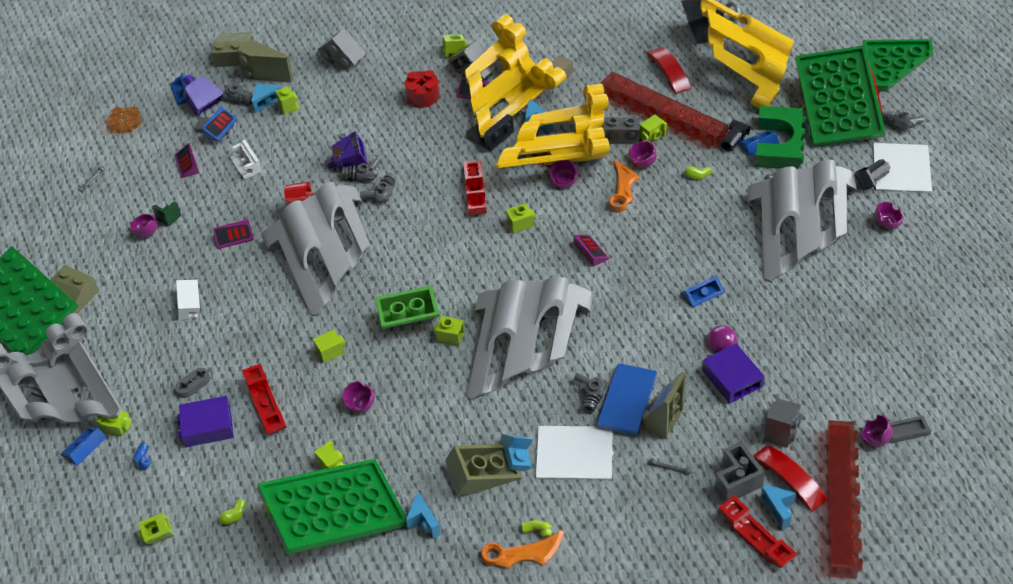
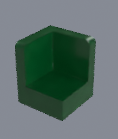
[152,201,181,227]

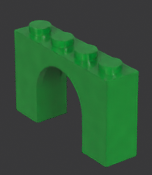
[755,106,806,169]

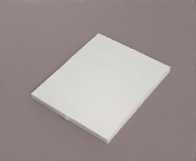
[873,143,932,193]
[536,426,614,480]

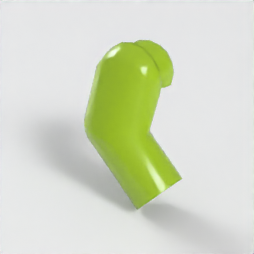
[684,166,712,180]
[218,499,246,525]
[521,520,552,537]

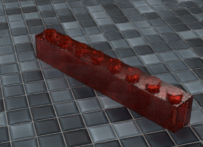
[600,71,728,149]
[826,420,863,579]

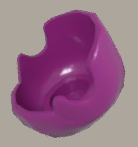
[629,141,657,168]
[550,159,577,189]
[874,201,904,229]
[129,214,157,238]
[707,325,738,352]
[342,381,375,413]
[860,414,893,447]

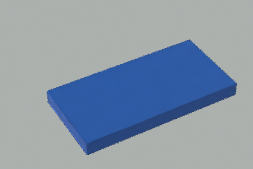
[597,363,657,436]

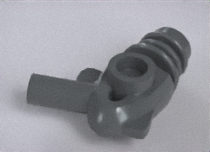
[223,77,253,104]
[882,111,924,130]
[342,156,380,181]
[360,173,396,202]
[574,373,608,413]

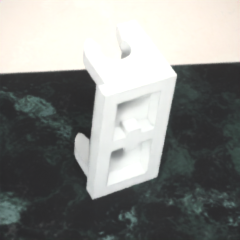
[230,140,262,179]
[176,280,200,320]

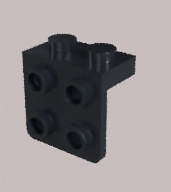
[466,114,514,151]

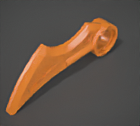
[609,160,640,213]
[482,530,564,569]

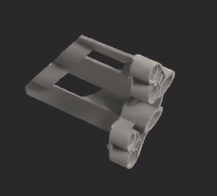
[747,160,856,282]
[261,182,370,315]
[466,277,593,400]
[0,313,121,423]

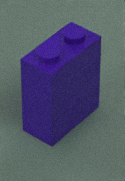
[702,343,765,404]
[176,395,234,448]

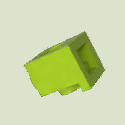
[442,34,468,57]
[275,86,300,115]
[639,115,667,142]
[96,411,131,436]
[314,440,344,469]
[138,513,174,545]

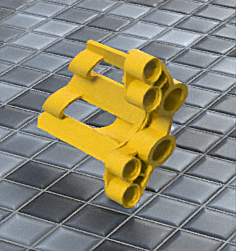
[700,0,794,109]
[465,14,566,137]
[494,84,610,168]

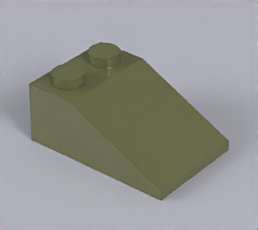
[211,32,253,67]
[237,39,293,82]
[51,265,99,325]
[642,372,686,439]
[445,444,522,495]

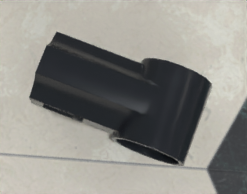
[720,119,751,151]
[854,159,891,191]

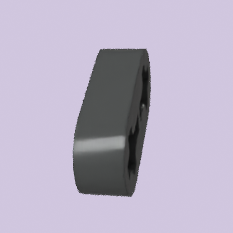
[175,368,210,398]

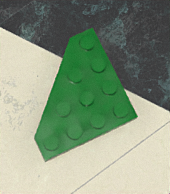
[862,39,934,91]

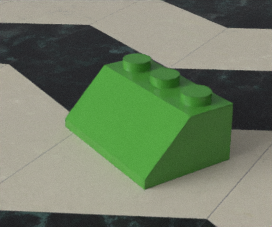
[375,286,440,329]

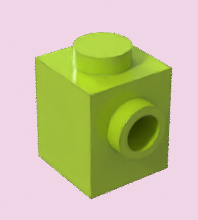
[506,203,536,233]
[434,316,465,346]
[313,329,346,363]

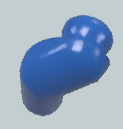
[133,443,151,470]

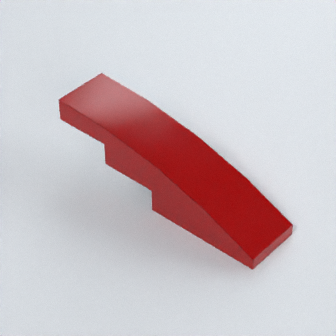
[463,161,487,215]

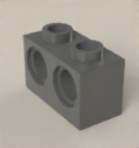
[604,117,640,144]

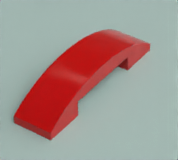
[646,47,691,94]
[242,363,287,435]
[753,445,828,512]
[719,495,797,568]

